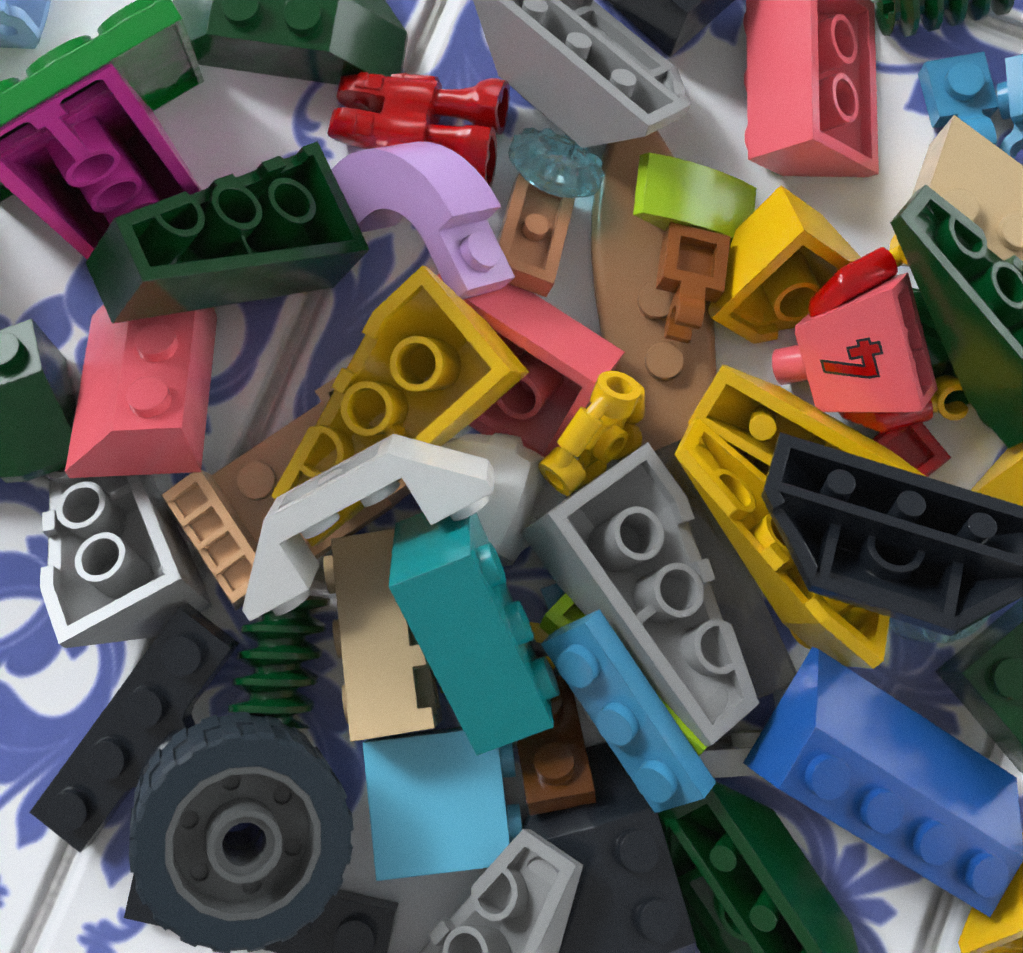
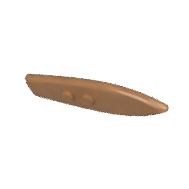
[591,130,717,501]

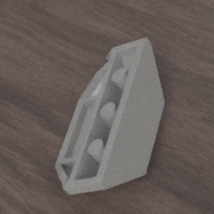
[473,0,691,148]

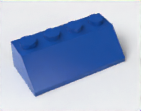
[743,647,1023,917]

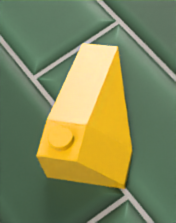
[674,417,890,669]

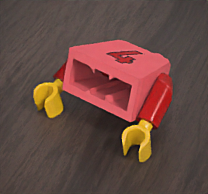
[772,235,969,433]

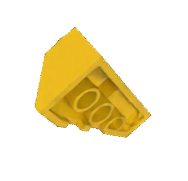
[271,265,529,547]

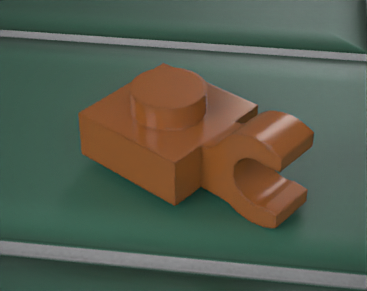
[656,222,731,344]

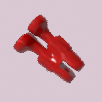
[327,72,510,188]

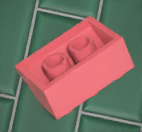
[743,0,879,177]
[437,274,625,457]
[65,304,217,478]

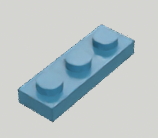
[541,609,716,813]

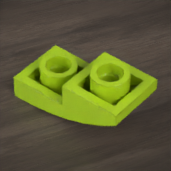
[633,152,757,248]

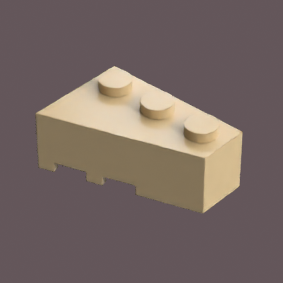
[323,529,442,742]

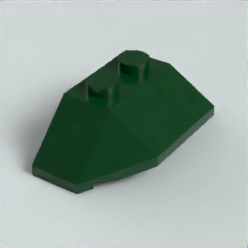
[172,0,408,85]
[658,781,859,953]

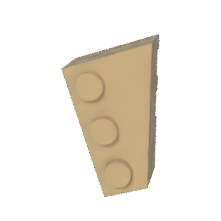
[912,115,1023,261]

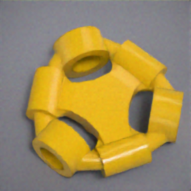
[538,371,645,496]

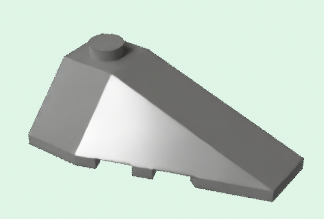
[40,391,212,648]
[520,442,760,746]
[419,829,583,953]

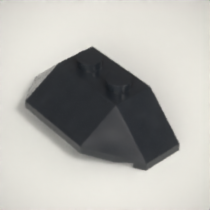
[761,432,1023,637]
[522,741,696,953]

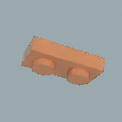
[497,166,578,297]

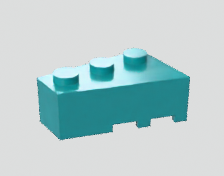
[388,512,560,756]

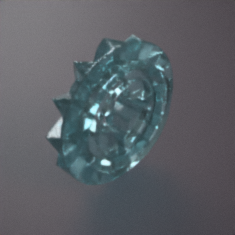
[508,128,605,198]

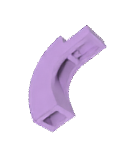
[331,141,515,299]

